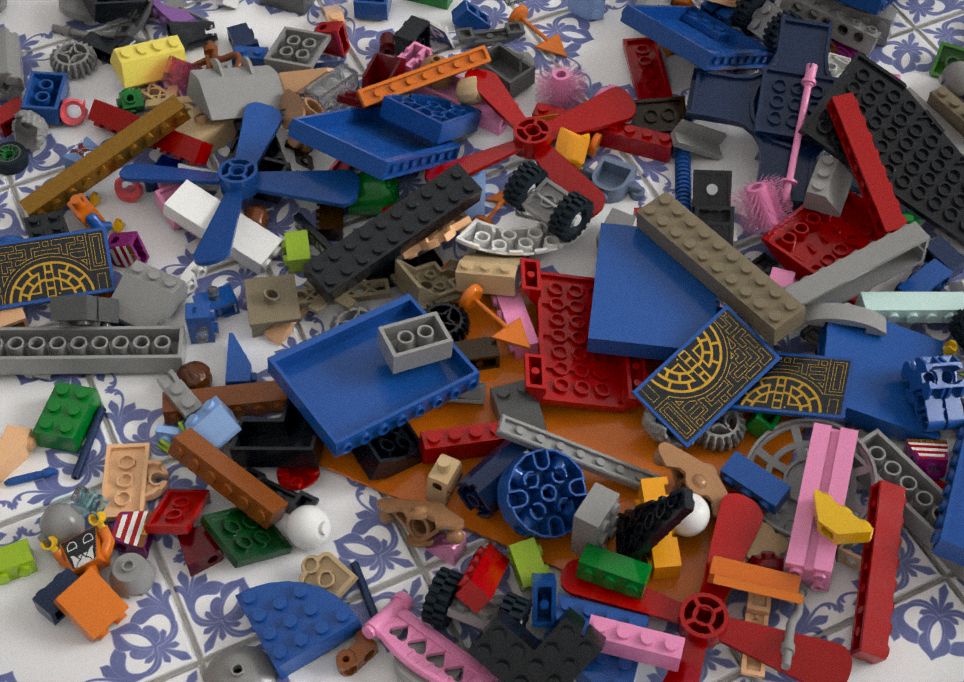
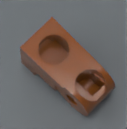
[336,629,379,677]

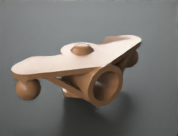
[280,89,324,152]
[652,442,728,523]
[376,498,465,548]

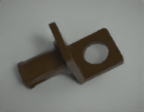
[284,138,314,170]

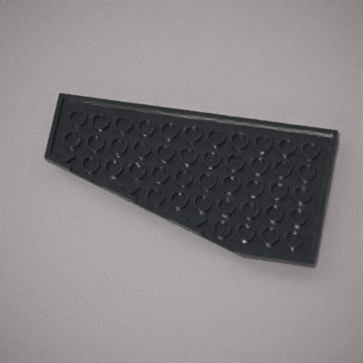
[798,51,964,246]

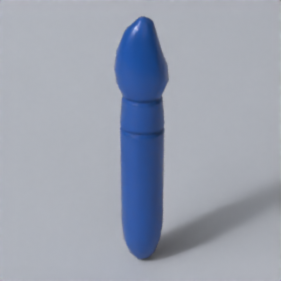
[4,468,58,486]

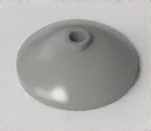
[204,645,276,682]

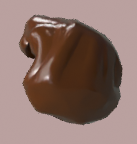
[176,361,213,389]

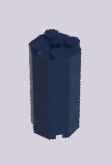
[456,439,534,518]

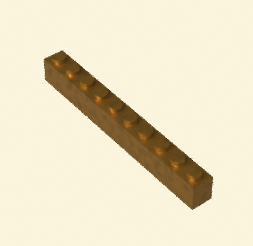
[19,94,191,217]

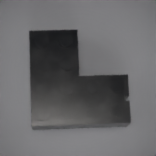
[229,397,325,468]
[467,606,606,682]

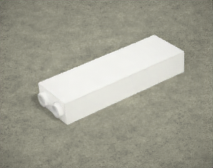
[163,180,283,275]

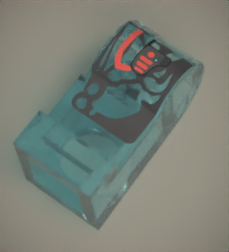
[70,484,110,516]

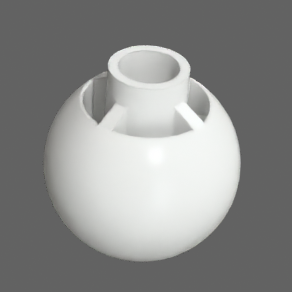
[675,493,710,537]
[283,505,331,550]

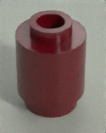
[379,32,395,55]

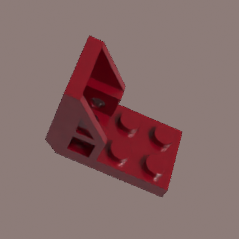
[337,52,406,109]

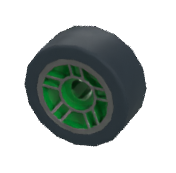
[0,141,29,175]

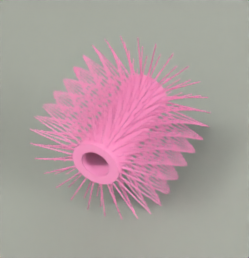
[534,58,588,109]
[729,173,797,238]

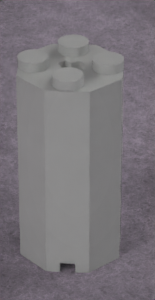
[0,27,25,101]

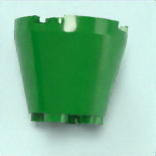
[348,171,400,216]

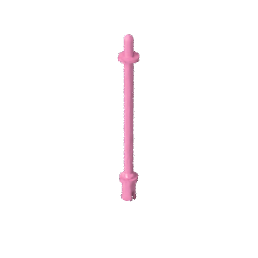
[780,63,818,201]

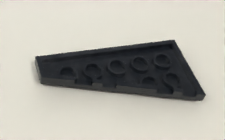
[616,487,695,561]

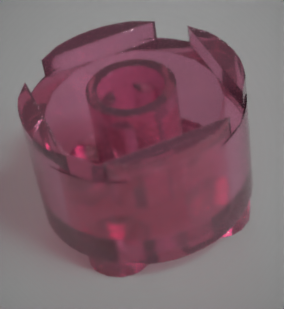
[162,55,203,88]

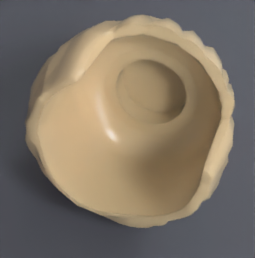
[456,76,483,105]

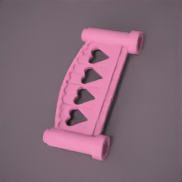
[362,591,499,682]

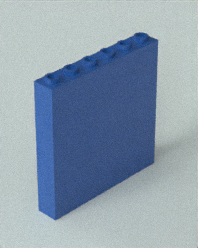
[817,301,944,442]

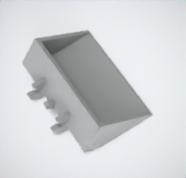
[187,56,286,121]

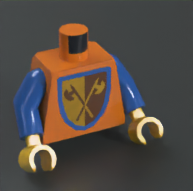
[67,191,126,233]

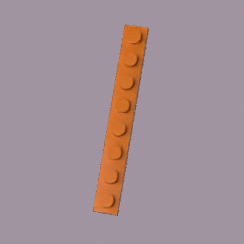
[356,45,492,109]

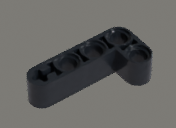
[78,31,137,65]

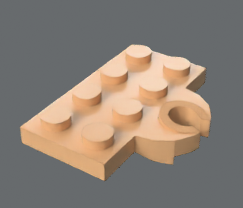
[400,213,472,259]
[99,442,169,522]

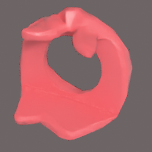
[59,98,88,125]
[114,177,144,203]

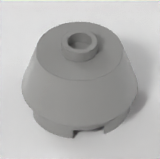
[109,553,155,599]

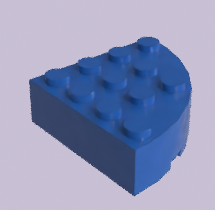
[379,94,482,145]
[235,581,362,679]
[556,593,649,682]

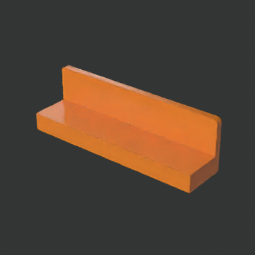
[707,556,804,604]

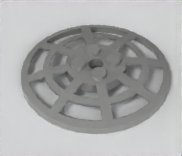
[747,418,878,537]

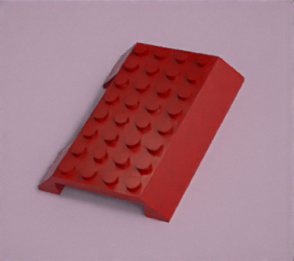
[520,258,647,413]

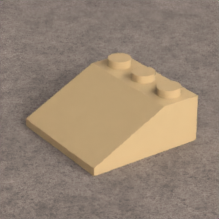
[455,252,526,297]

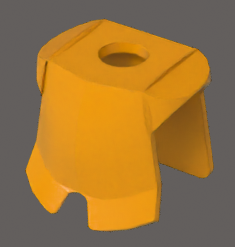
[555,127,591,171]

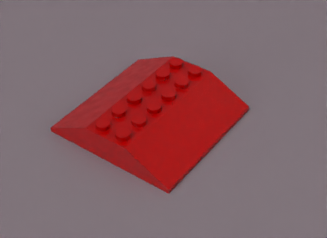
[761,190,879,304]

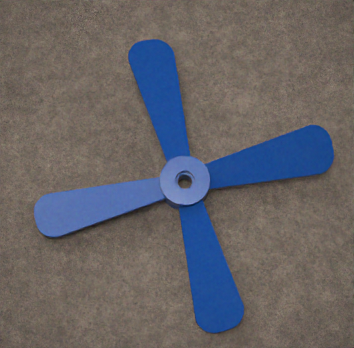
[119,102,360,266]

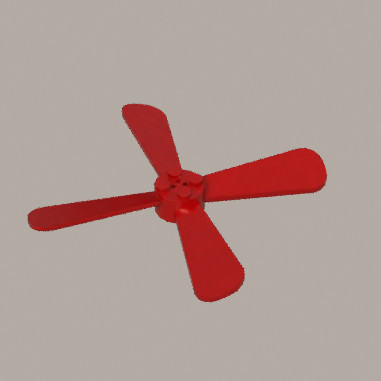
[425,69,636,219]
[560,493,853,682]

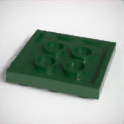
[200,507,292,569]

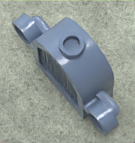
[580,155,645,204]

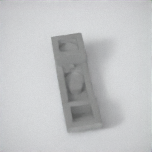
[804,303,886,336]

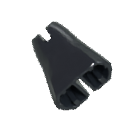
[166,21,218,52]

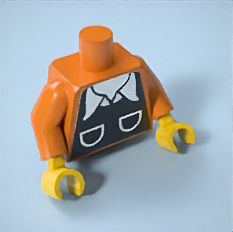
[41,511,115,577]

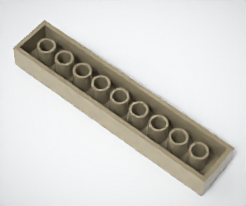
[636,191,806,345]

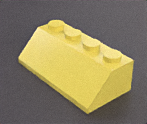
[110,35,188,89]

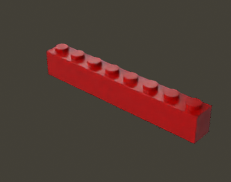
[826,92,907,239]
[87,99,213,167]
[532,102,674,163]
[850,480,906,665]

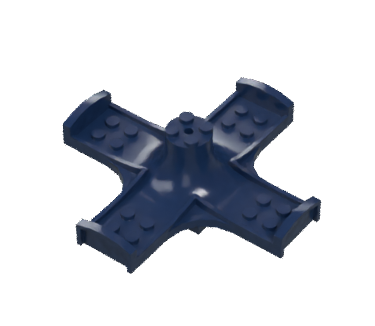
[685,13,837,214]

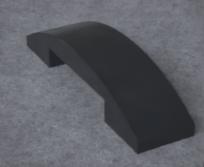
[245,466,320,514]

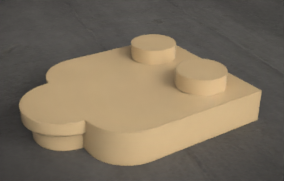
[744,522,788,563]
[299,552,359,599]

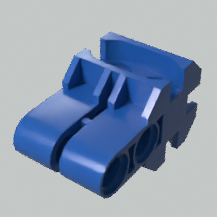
[901,355,964,432]

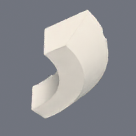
[455,219,587,257]

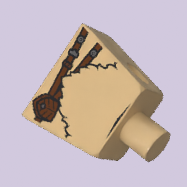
[426,454,464,506]

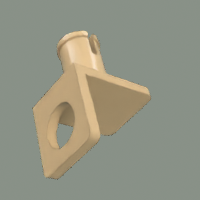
[837,543,862,572]

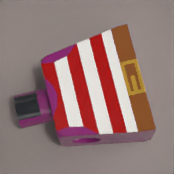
[108,231,150,268]
[903,438,948,481]
[104,511,155,559]

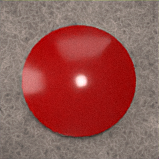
[276,467,320,491]

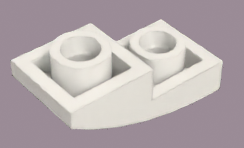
[180,261,208,294]

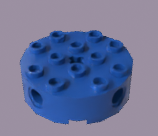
[497,449,588,540]

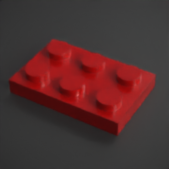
[144,489,211,535]

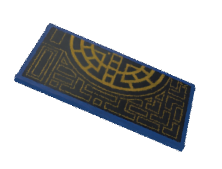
[0,227,117,311]
[632,305,781,449]
[728,352,856,421]

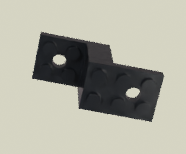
[692,170,735,246]

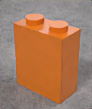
[53,567,129,642]

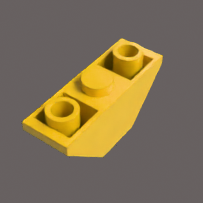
[812,489,874,544]

